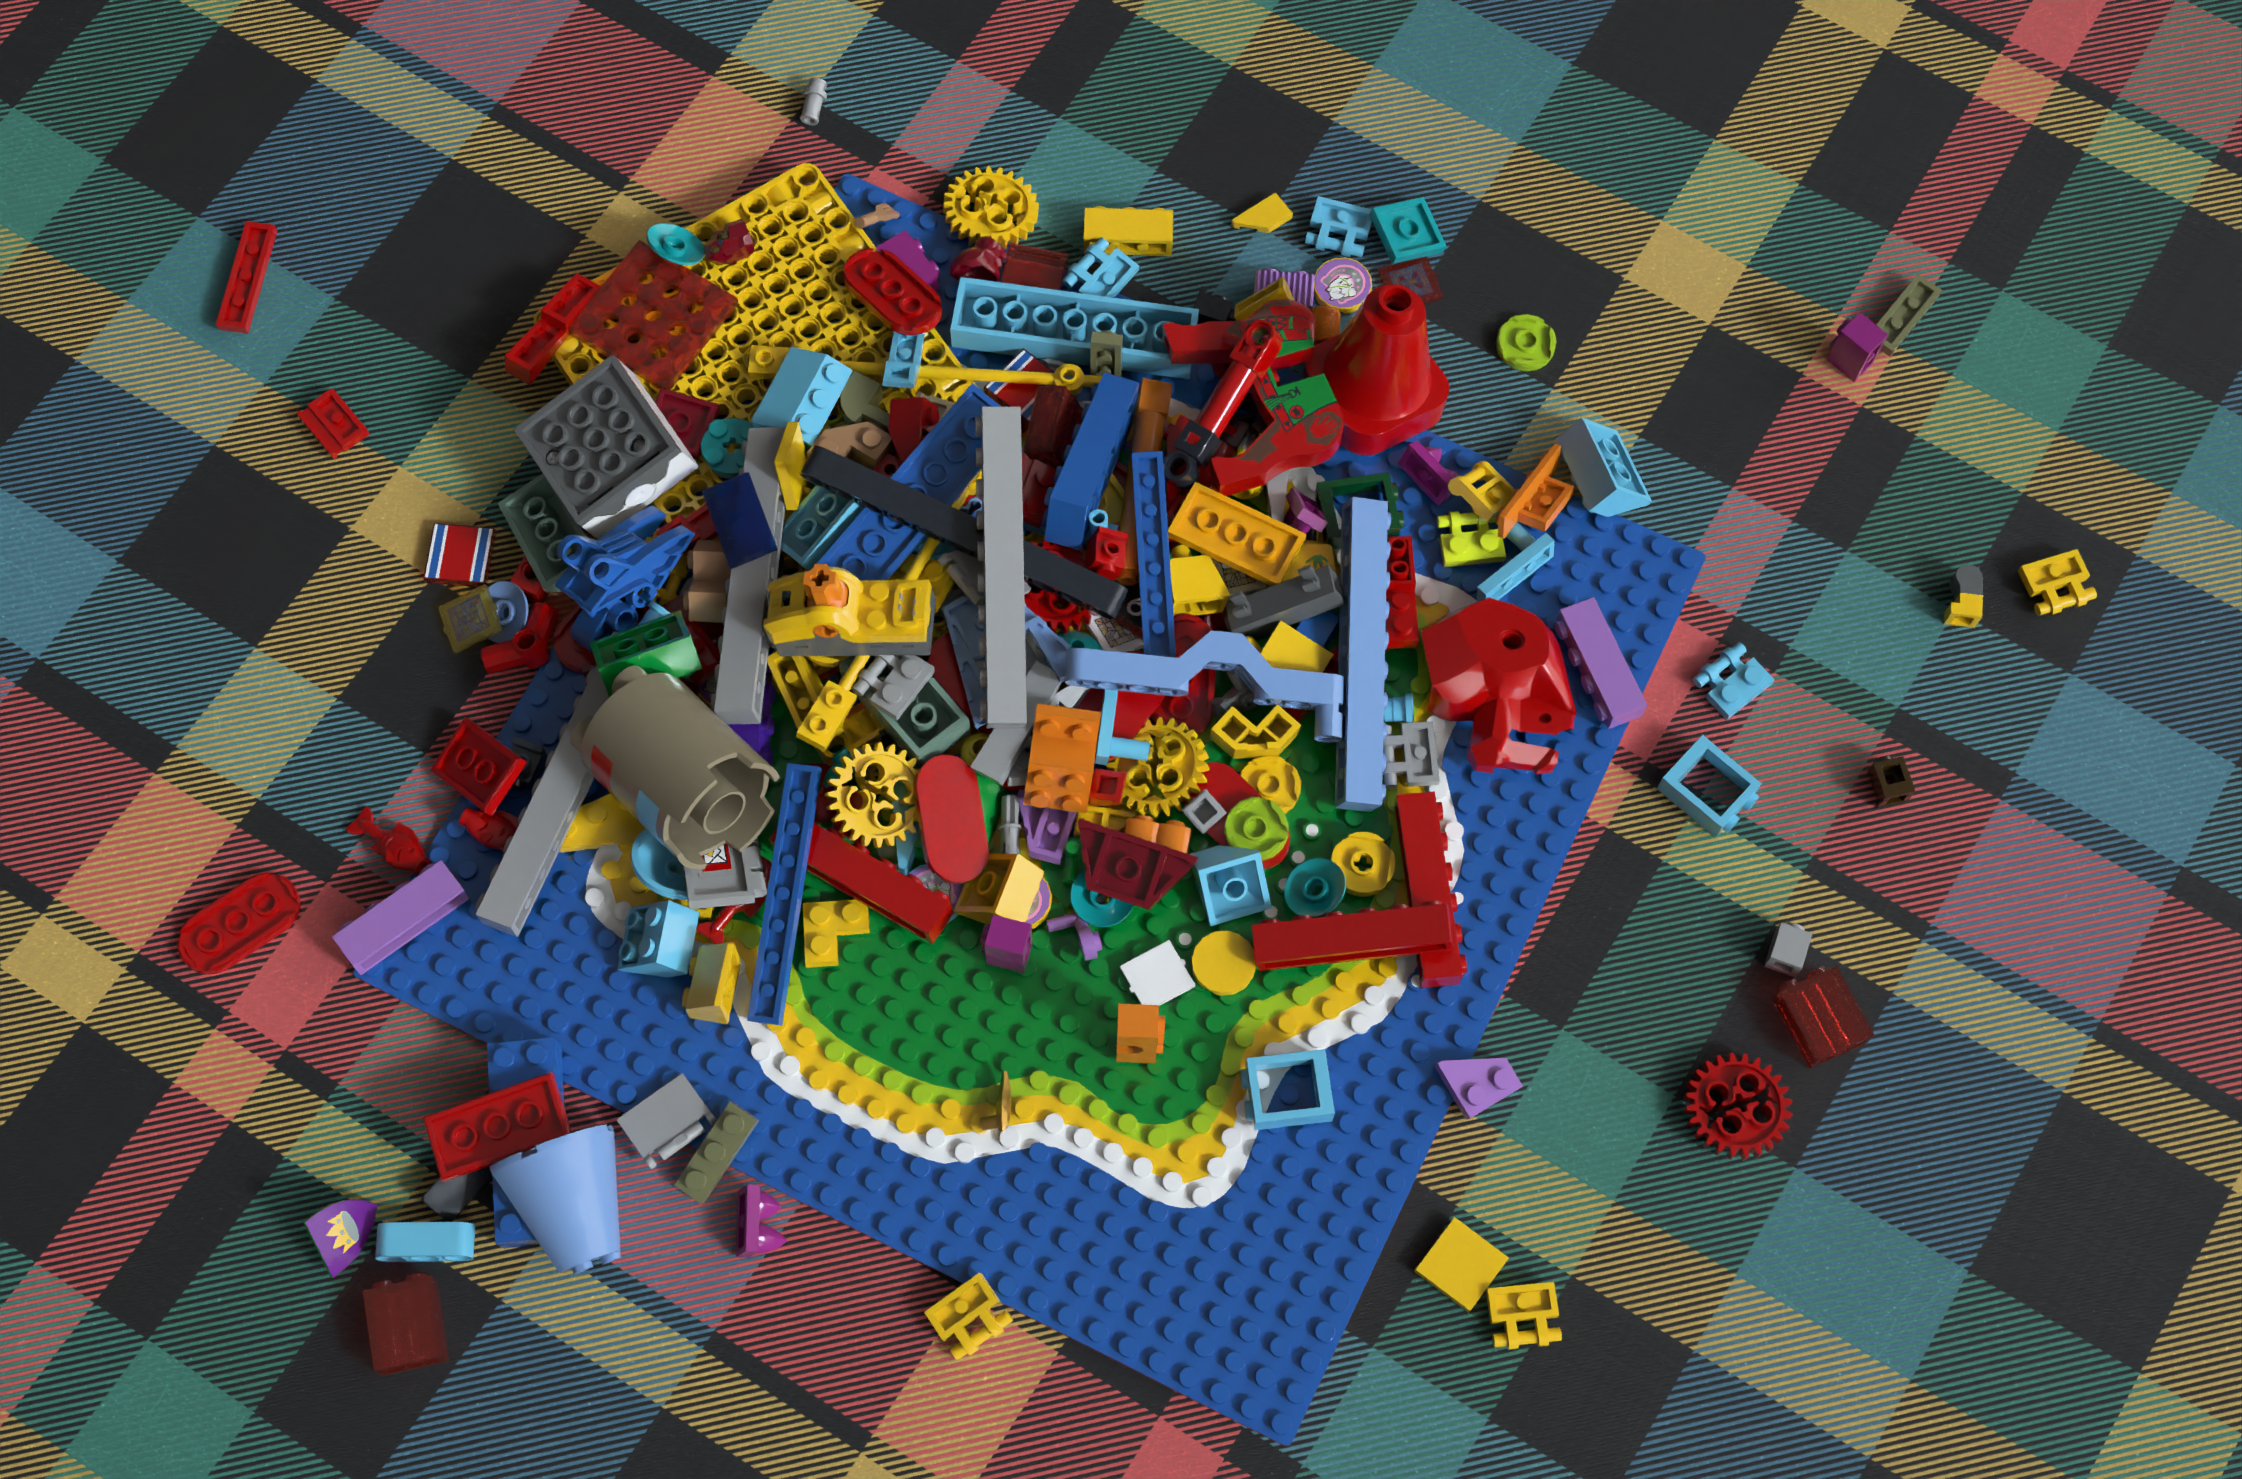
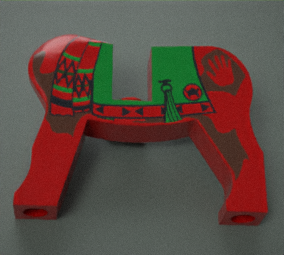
[1162,299,1344,496]

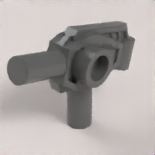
[1211,671,1258,718]

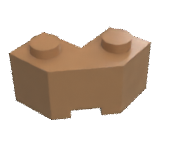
[807,422,896,470]
[683,540,735,623]

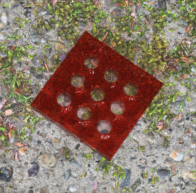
[567,240,739,390]

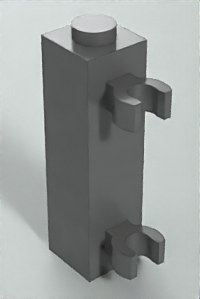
[1225,565,1346,639]

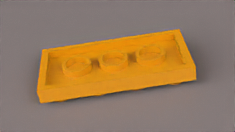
[1168,482,1306,586]

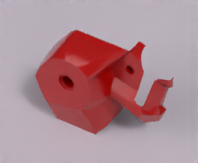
[1418,597,1576,775]

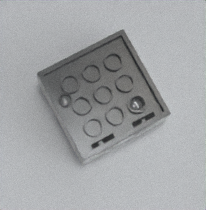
[514,355,699,539]

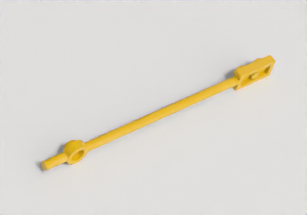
[748,345,1102,396]
[796,471,982,752]

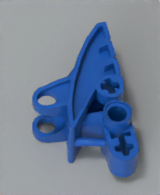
[555,506,695,653]

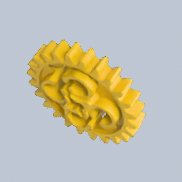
[943,166,1039,249]
[1106,717,1210,818]
[825,742,920,848]

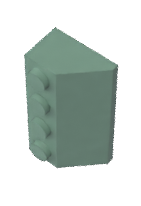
[498,473,594,593]

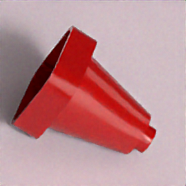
[1301,284,1449,455]

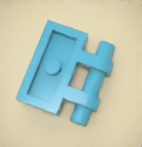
[1305,196,1372,257]
[1062,237,1139,298]
[1692,642,1775,720]

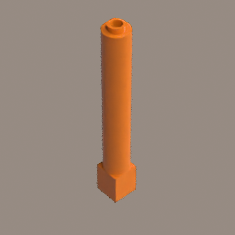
[1116,378,1173,586]

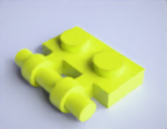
[1437,511,1506,567]

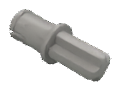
[997,795,1023,855]

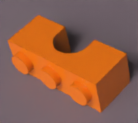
[1116,1004,1165,1064]

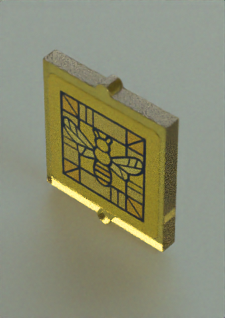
[438,584,503,654]

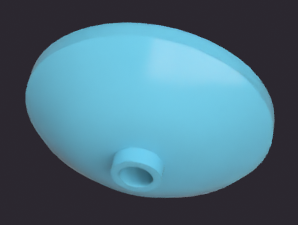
[630,829,688,900]

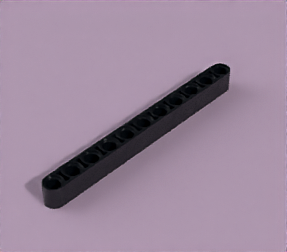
[800,445,1128,620]

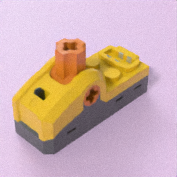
[763,564,936,656]

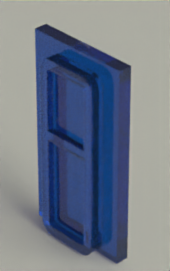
[702,472,778,569]

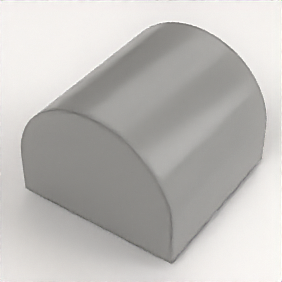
[1182,789,1227,834]

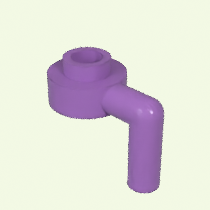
[1046,913,1102,961]

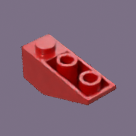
[888,397,939,464]

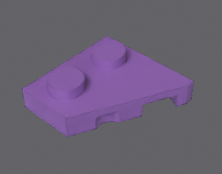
[1018,789,1077,865]
[1434,1058,1523,1120]

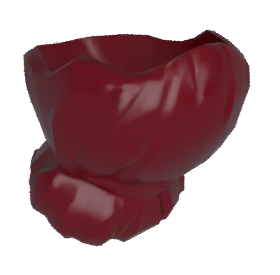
[950,236,1008,282]

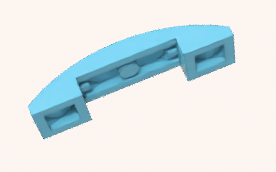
[883,332,925,388]

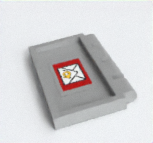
[683,837,767,909]

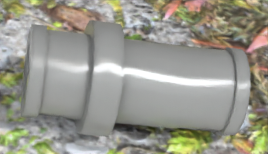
[800,77,827,125]

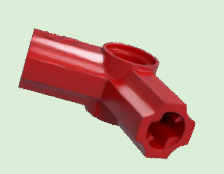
[481,602,559,674]

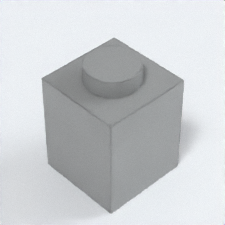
[1764,922,1813,977]

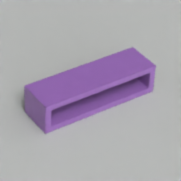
[1554,597,1647,729]
[332,860,469,975]

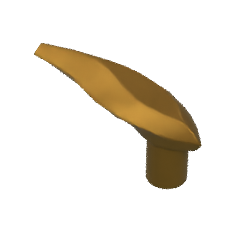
[980,1071,1011,1132]

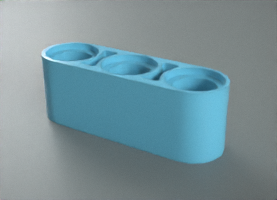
[375,1222,475,1262]

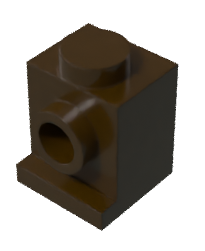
[1867,755,1915,808]

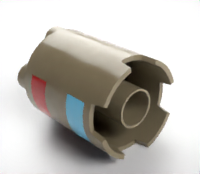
[570,666,780,870]

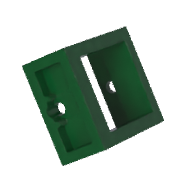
[1314,472,1404,550]

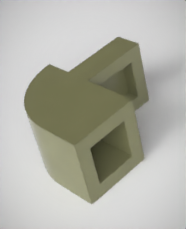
[841,371,890,434]

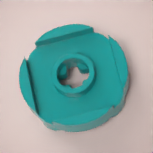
[701,418,755,479]

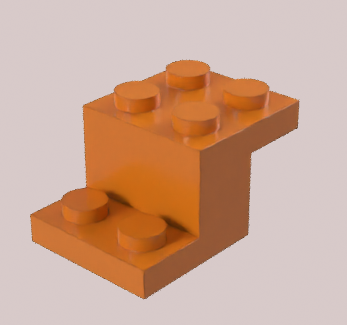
[1023,703,1101,813]

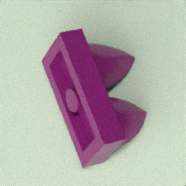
[1398,440,1458,506]
[1283,487,1328,534]
[736,1184,787,1258]

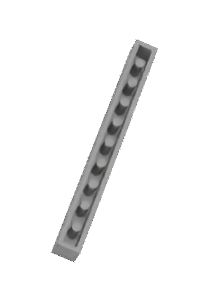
[975,407,1027,728]
[711,427,785,724]
[475,631,618,937]

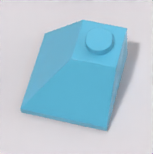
[1190,845,1272,926]

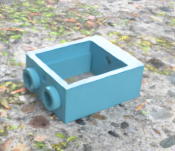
[1657,735,1762,838]
[1240,1049,1335,1130]

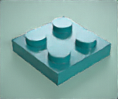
[1369,197,1447,264]

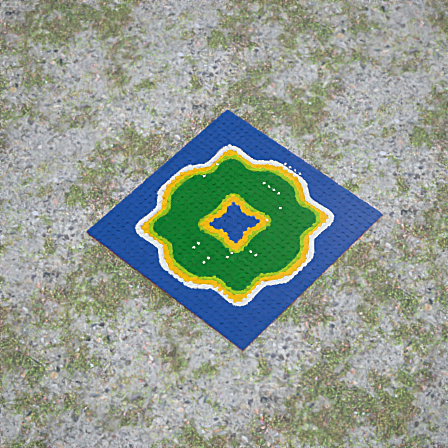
[353,174,1706,1446]

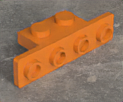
[1496,443,1574,539]

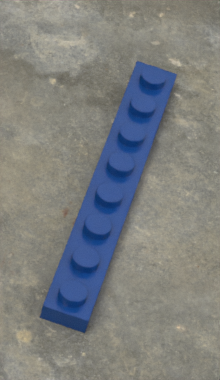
[1132,451,1176,658]
[747,763,822,1026]

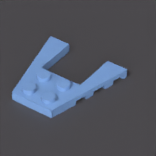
[943,595,1071,729]

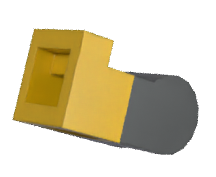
[1944,565,1983,628]

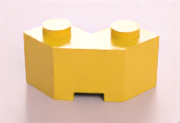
[1210,704,1301,759]

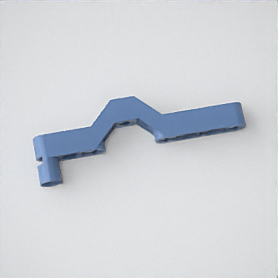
[1065,630,1344,743]

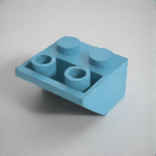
[617,900,700,978]

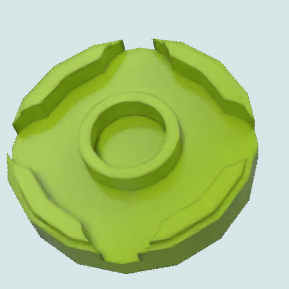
[1496,314,1557,372]
[1224,797,1289,861]

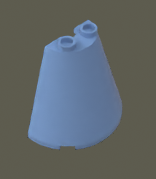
[490,1125,622,1274]

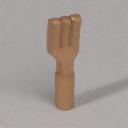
[855,203,900,229]

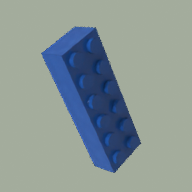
[1041,372,1139,551]
[487,1037,565,1249]

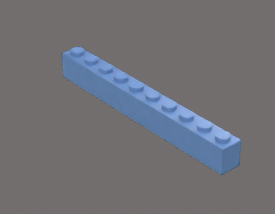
[1335,497,1391,812]

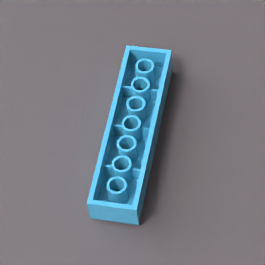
[950,277,1199,379]

